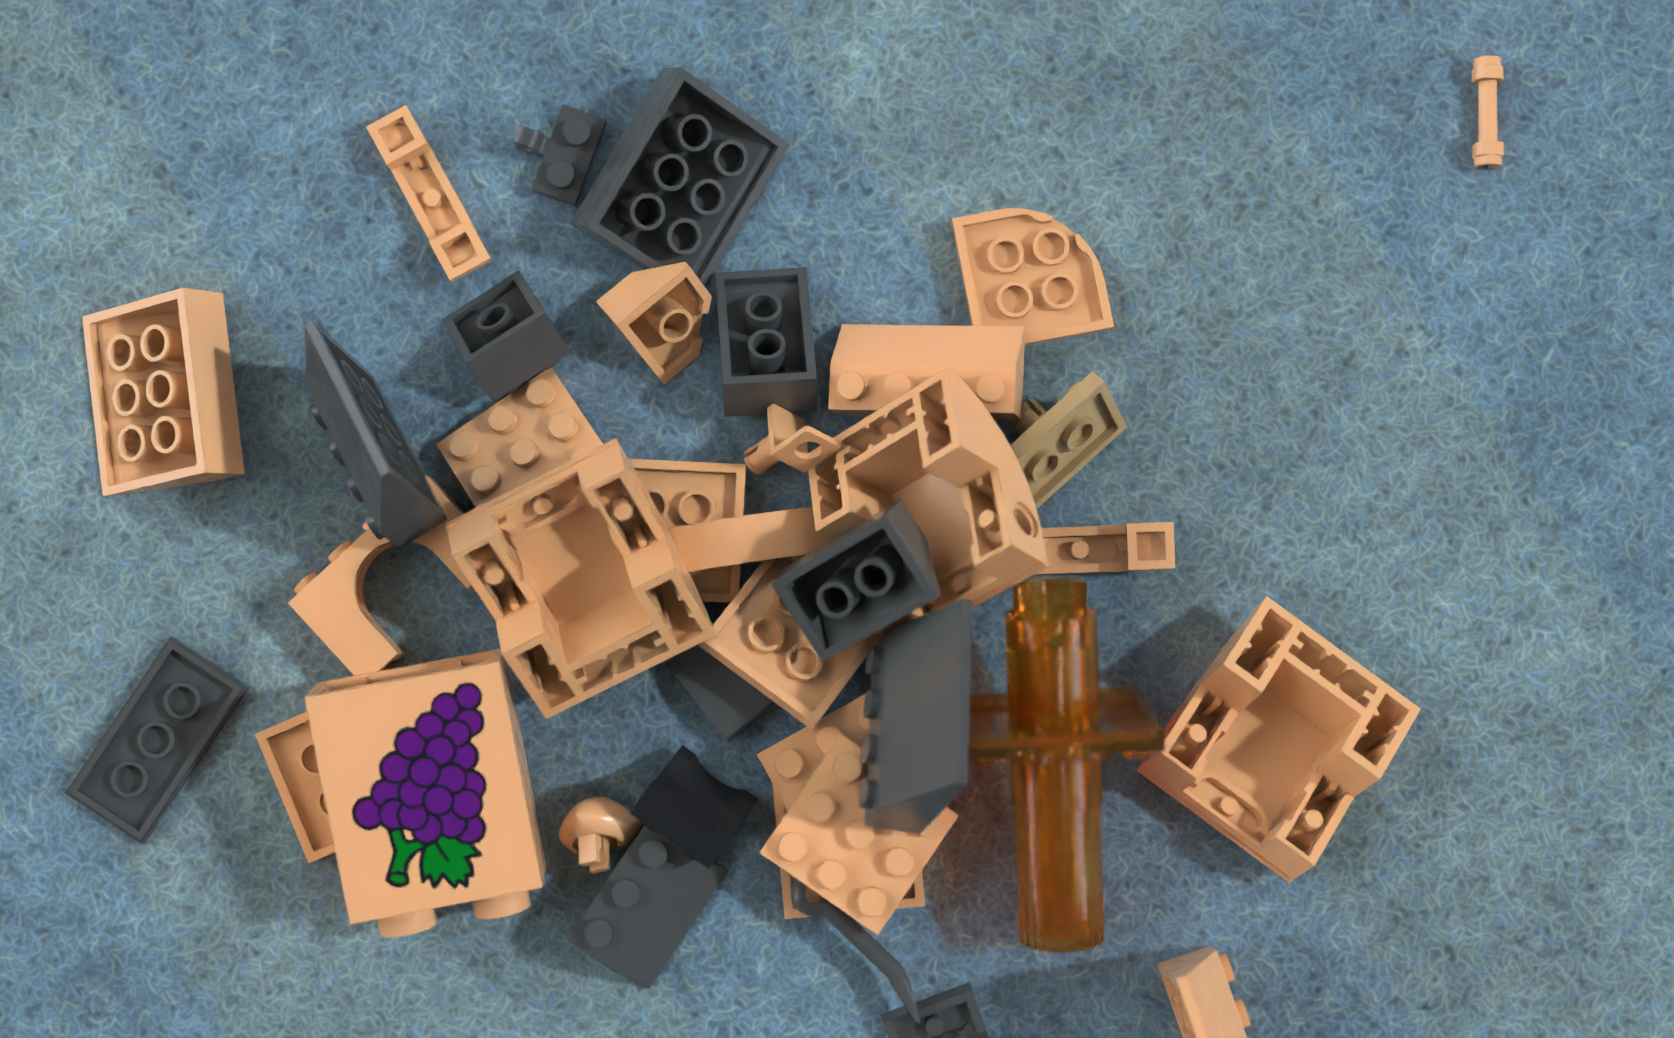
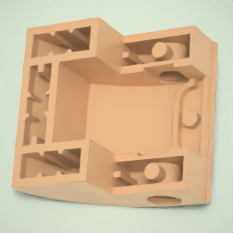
[808,367,1048,636]
[446,438,716,719]
[1136,596,1421,884]

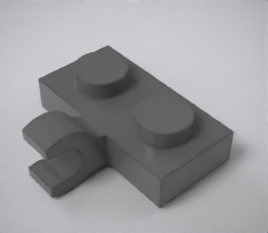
[513,104,607,207]

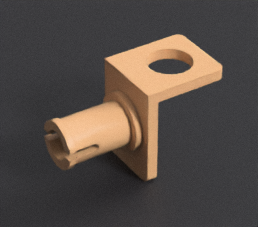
[744,404,840,475]

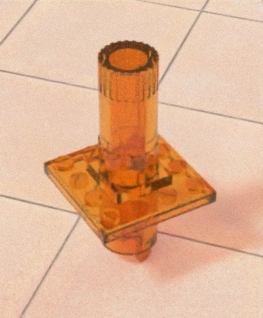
[968,577,1165,953]

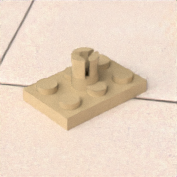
[1009,371,1127,509]

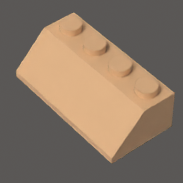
[828,324,1025,420]

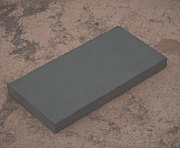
[65,636,250,844]

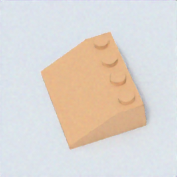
[82,288,245,497]
[1157,946,1251,1038]

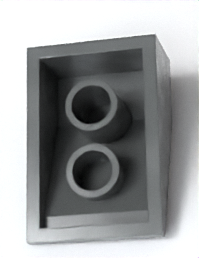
[715,267,817,417]

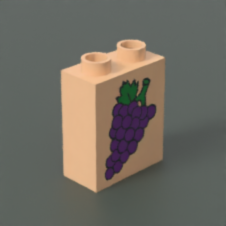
[304,648,546,938]

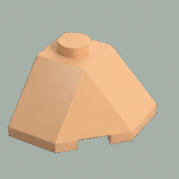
[596,262,712,384]

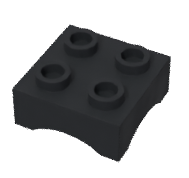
[631,745,758,869]

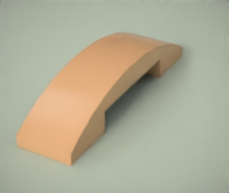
[366,105,492,283]
[668,507,831,573]
[1034,522,1175,575]

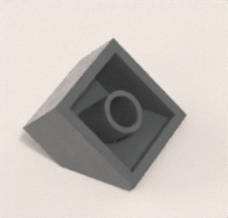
[442,271,571,402]

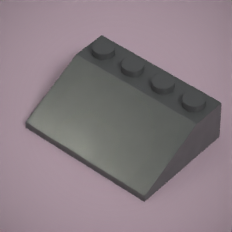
[570,67,790,287]
[305,321,447,549]
[859,599,972,834]

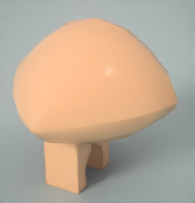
[558,796,642,874]

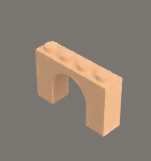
[288,475,475,675]

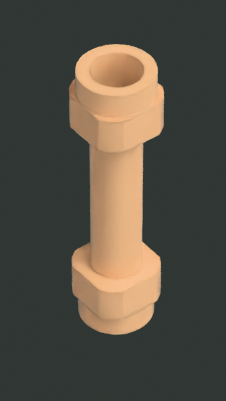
[1472,56,1504,169]

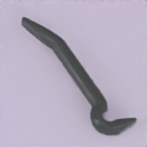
[791,878,920,1024]

